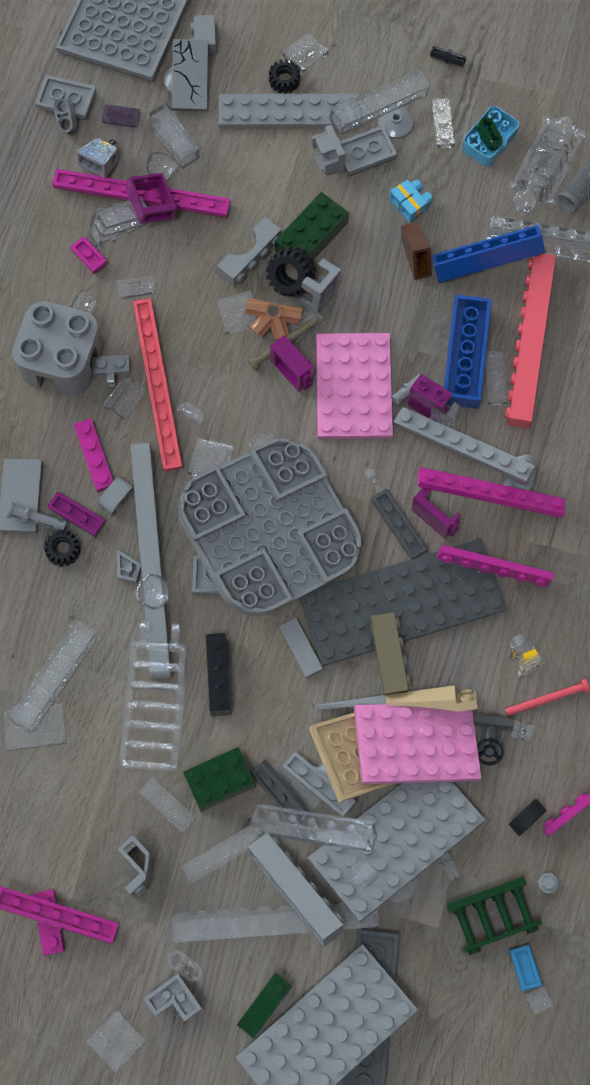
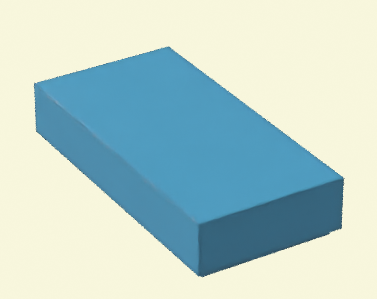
[509,945,542,992]

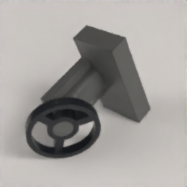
[473,714,514,765]

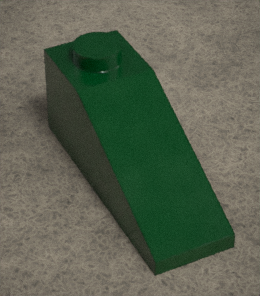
[237,973,292,1038]

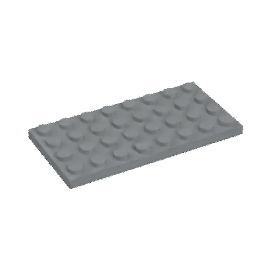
[308,782,485,923]
[236,944,418,1085]

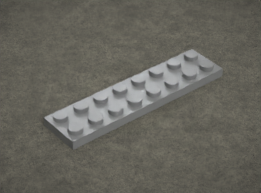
[218,94,359,128]

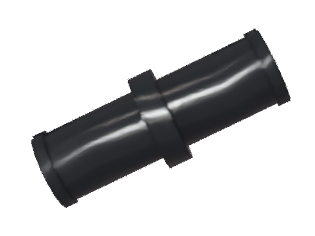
[430,46,467,67]

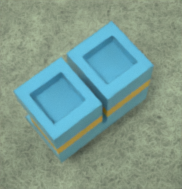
[389,179,433,223]

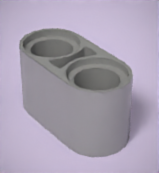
[54,98,77,133]
[97,477,134,515]

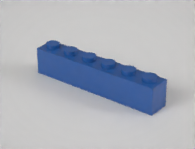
[432,225,545,282]

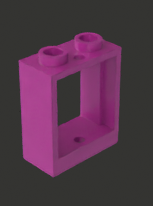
[125,173,177,224]
[270,335,313,392]

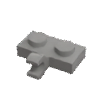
[92,355,130,388]

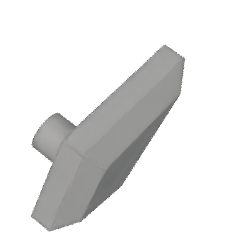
[116,550,141,583]

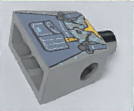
[77,138,118,178]

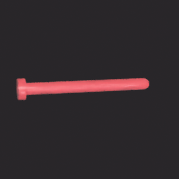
[505,679,590,716]

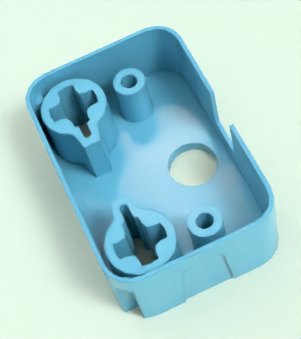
[463,106,519,167]

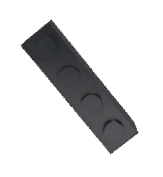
[206,633,231,716]

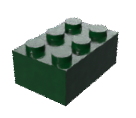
[183,747,255,812]

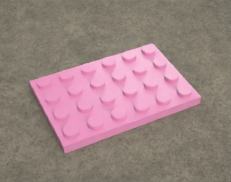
[316,333,393,439]
[354,704,481,784]

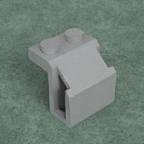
[117,835,153,898]

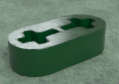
[476,117,503,151]

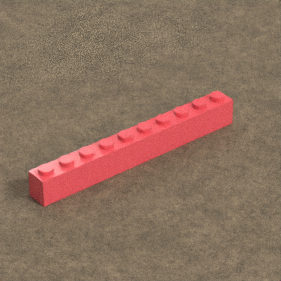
[505,253,556,429]

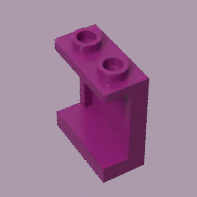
[408,374,452,423]
[411,488,461,539]

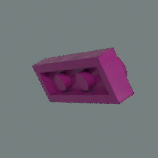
[47,491,106,537]

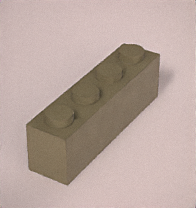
[370,612,411,695]

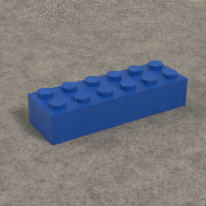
[443,294,492,409]

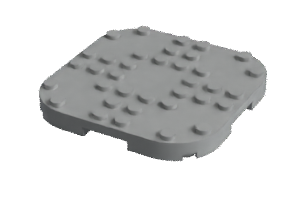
[178,438,361,616]

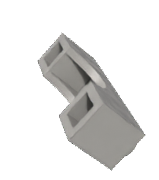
[217,217,281,287]

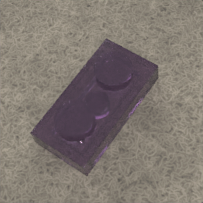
[102,104,140,128]

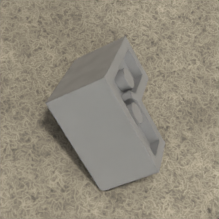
[143,973,203,1021]

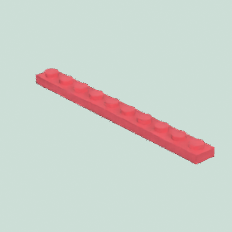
[133,298,182,472]

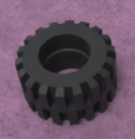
[266,246,316,297]

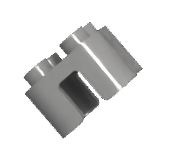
[12,301,103,396]

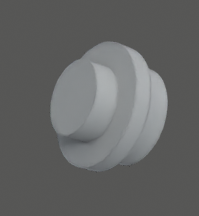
[538,873,559,894]

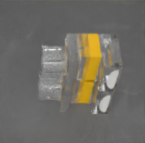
[508,633,542,678]

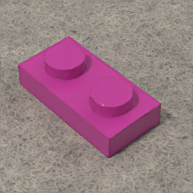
[70,236,108,274]

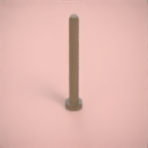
[248,317,318,371]

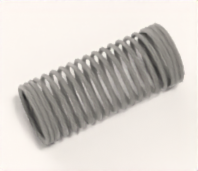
[558,161,590,211]

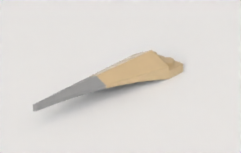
[318,685,478,712]

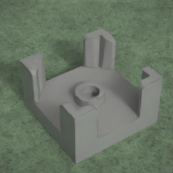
[299,258,341,314]

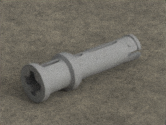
[7,502,66,531]

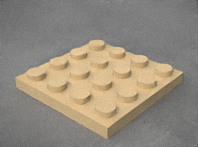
[309,713,398,803]

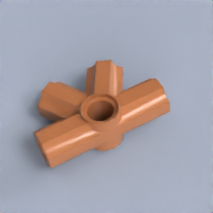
[245,298,302,340]

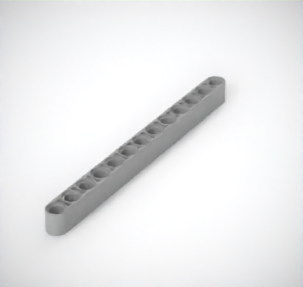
[131,442,171,680]

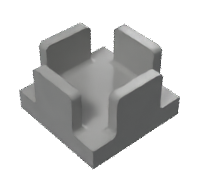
[311,125,345,175]

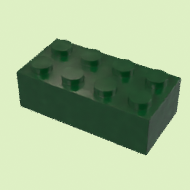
[275,192,349,261]

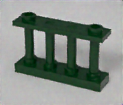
[446,876,542,955]

